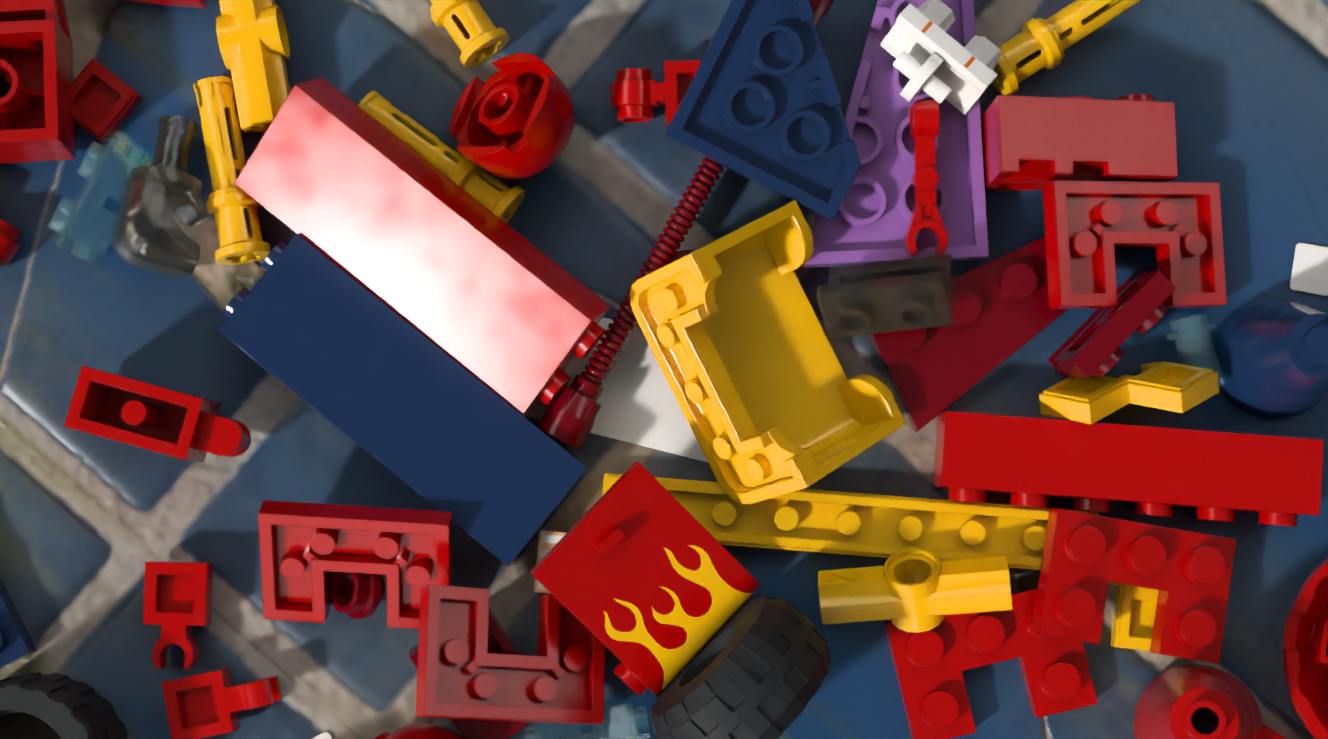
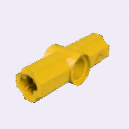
[216,0,291,133]
[818,548,1013,633]

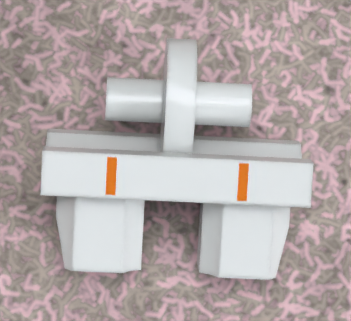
[880,0,1001,115]

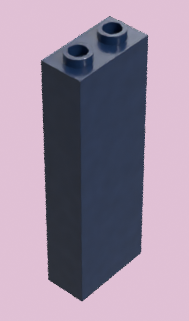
[218,234,590,566]

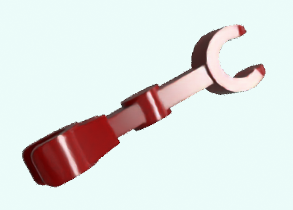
[904,99,948,257]

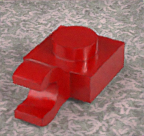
[161,667,282,739]

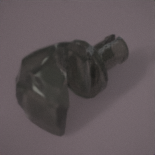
[110,115,209,278]

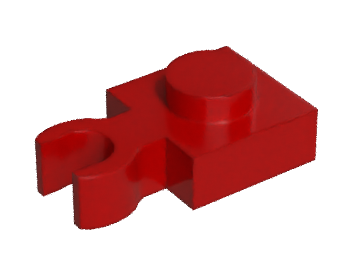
[143,561,213,669]

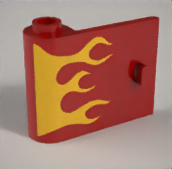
[529,461,760,697]

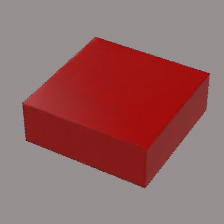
[71,58,143,144]

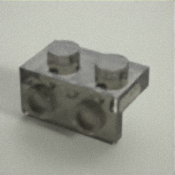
[816,254,956,338]

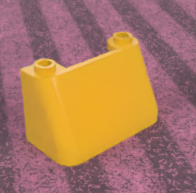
[629,200,906,504]

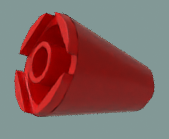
[1134,664,1263,739]

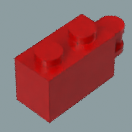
[64,366,251,462]

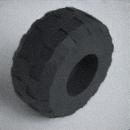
[650,595,831,739]

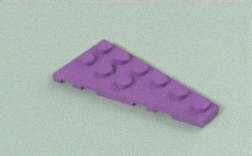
[802,0,989,268]

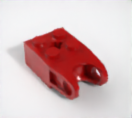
[0,0,76,164]

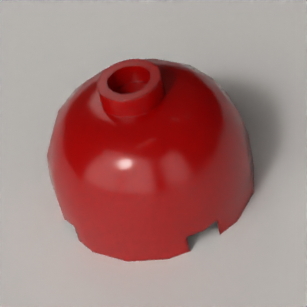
[449,52,575,180]

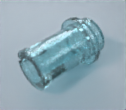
[1166,312,1225,386]

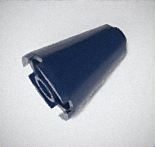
[1212,297,1328,419]

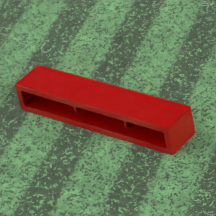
[933,411,1324,527]

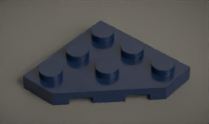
[664,0,861,220]

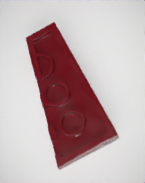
[863,236,1067,432]

